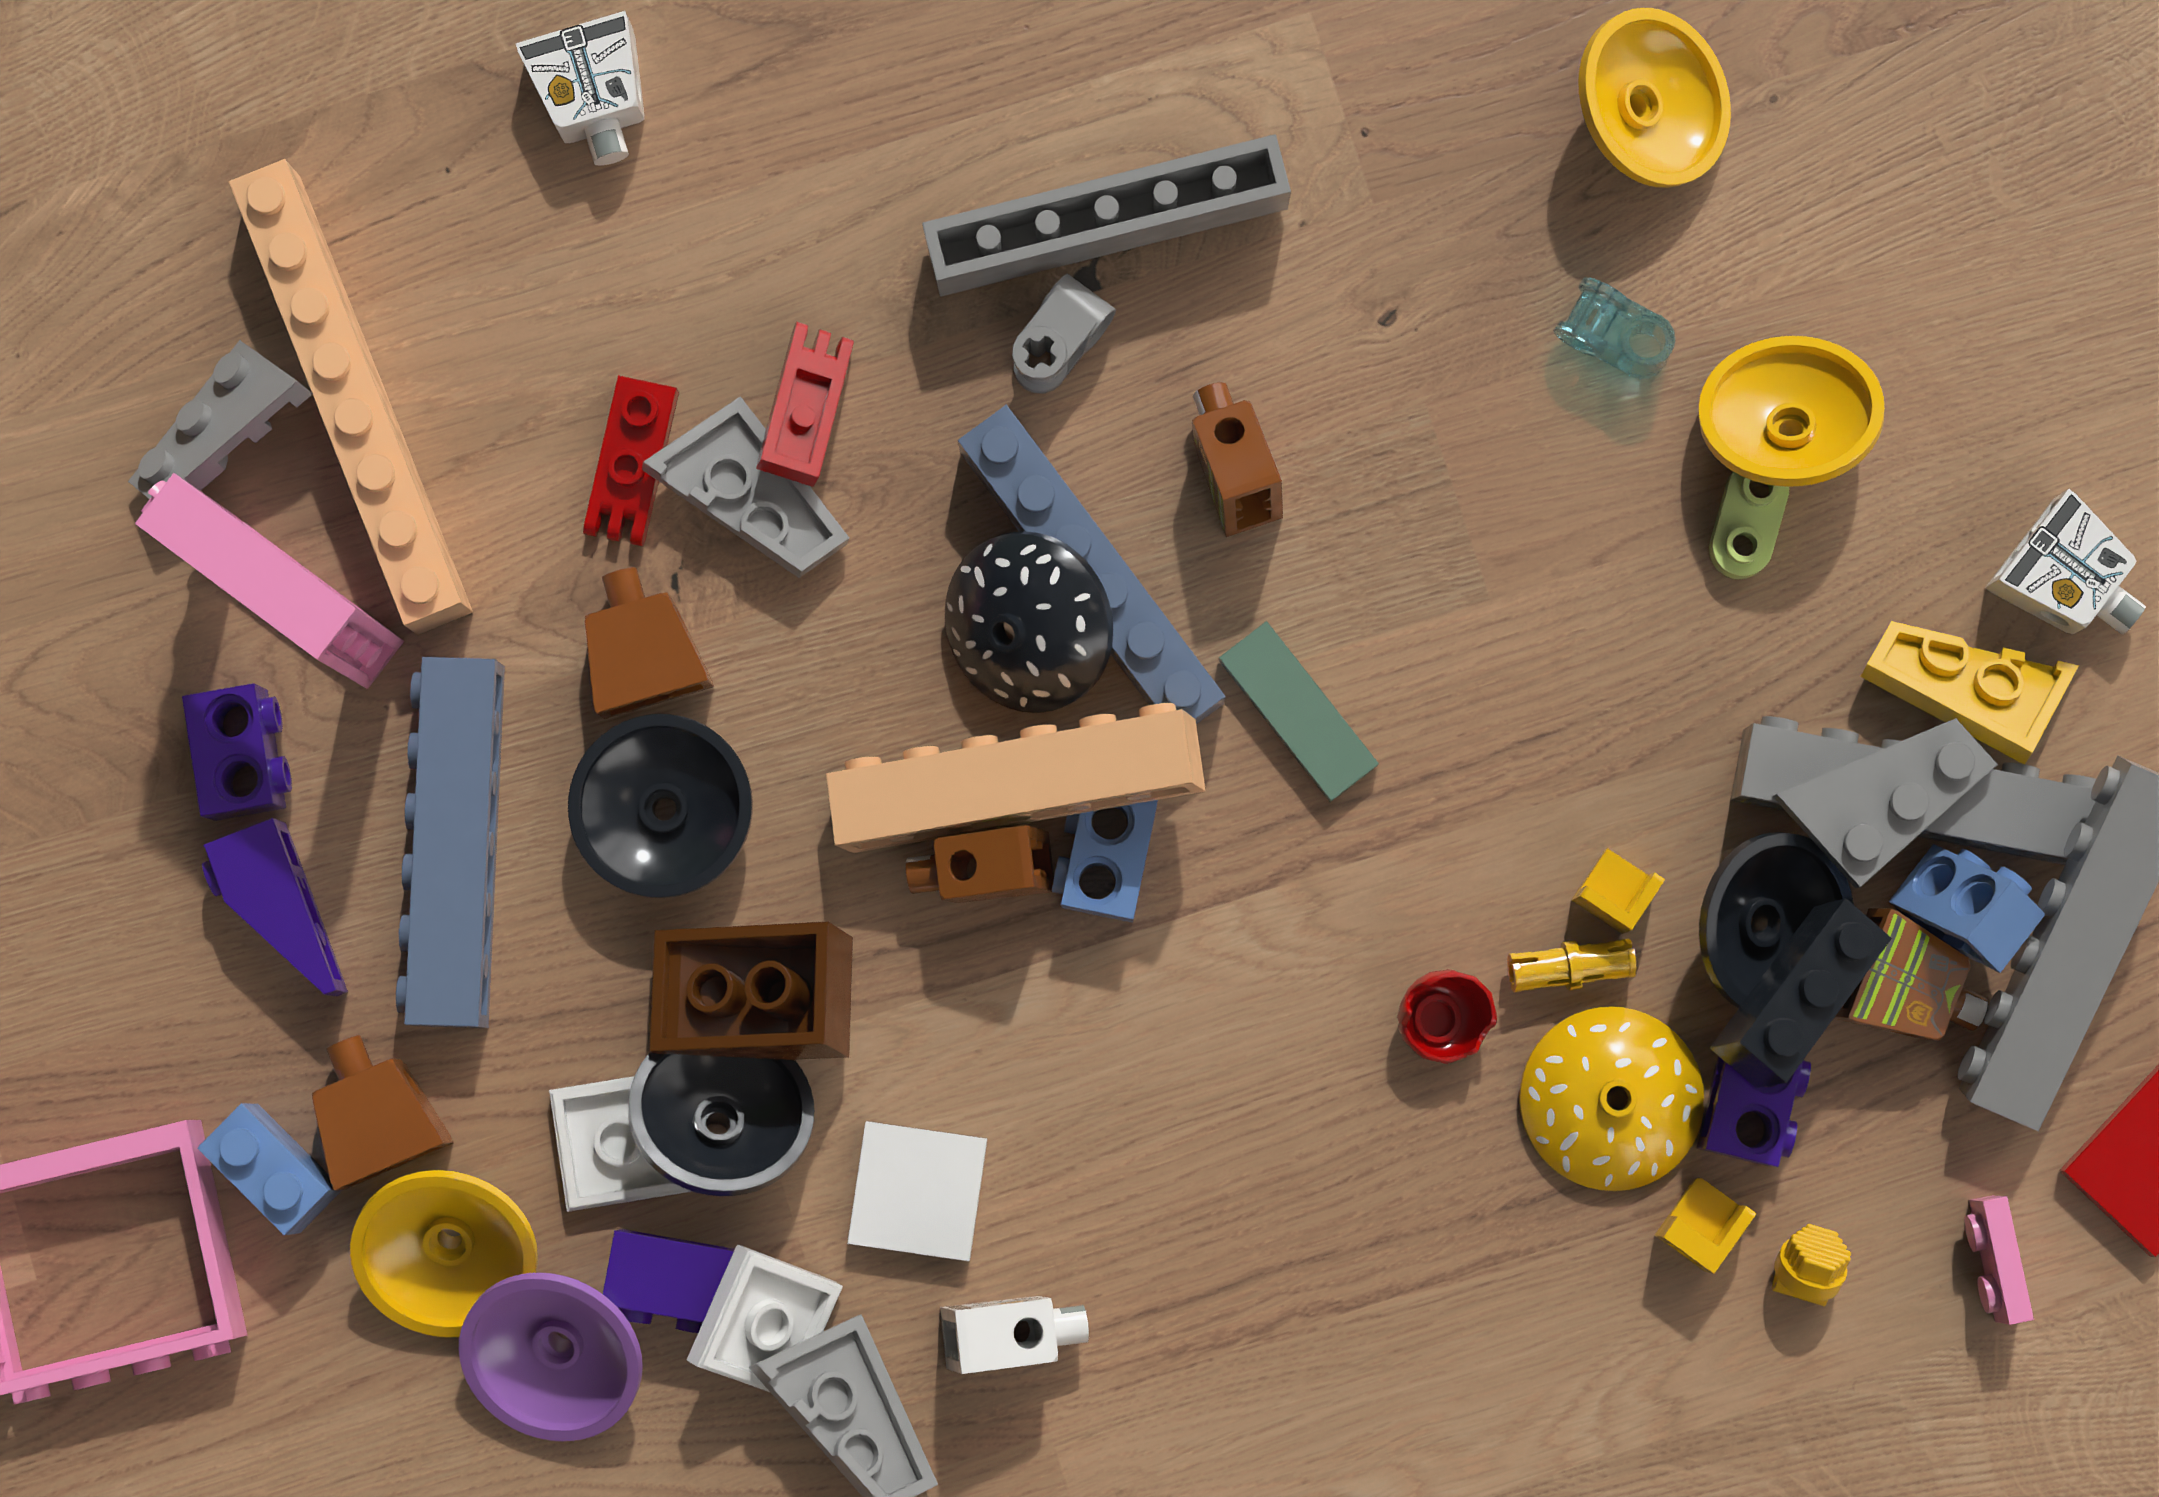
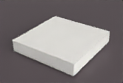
[549,1076,691,1212]
[847,1121,988,1261]
[687,1244,843,1392]

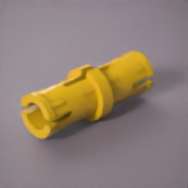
[1507,938,1637,992]

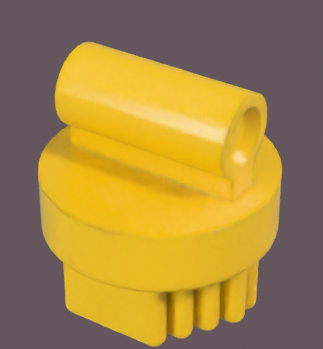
[1772,1224,1851,1307]

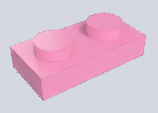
[1964,1195,2034,1325]

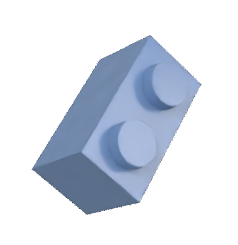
[197,1103,342,1235]

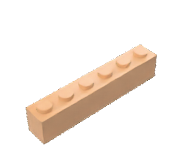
[826,703,1206,853]

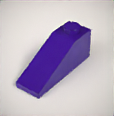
[202,818,348,996]

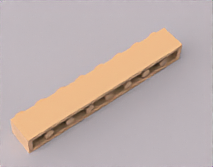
[229,159,473,635]

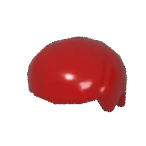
[1397,969,1497,1064]

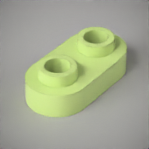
[1709,472,1789,579]

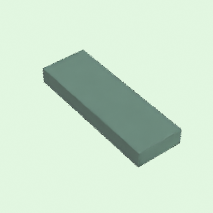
[1218,621,1379,802]

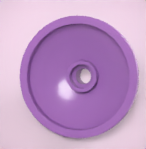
[459,1273,643,1441]

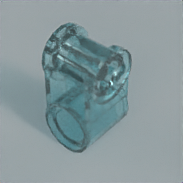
[1553,277,1675,379]

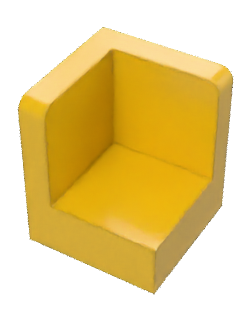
[1571,848,1665,934]
[1655,1178,1756,1274]

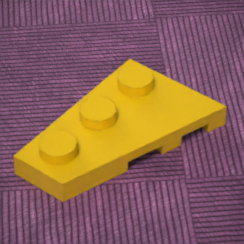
[1860,621,2079,765]

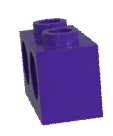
[182,683,292,821]
[1696,1056,1811,1167]

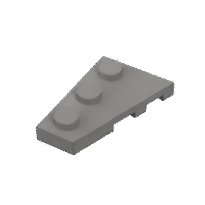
[128,340,313,499]
[642,396,849,578]
[1773,718,1998,888]
[748,1314,938,1497]

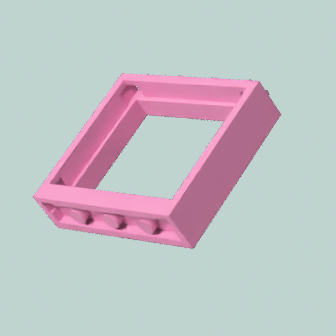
[135,473,404,689]
[0,1120,247,1405]

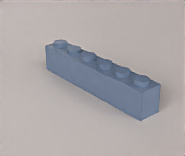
[957,404,1226,725]
[396,657,505,1028]

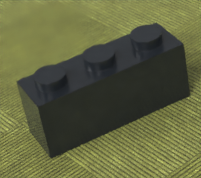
[1710,898,1892,1088]

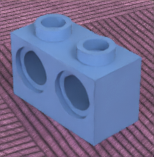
[1052,800,1158,923]
[1889,844,2045,973]

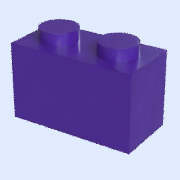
[603,1229,735,1333]

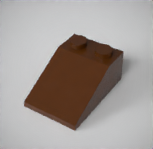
[649,921,853,1060]

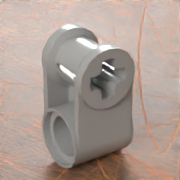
[1012,274,1116,394]

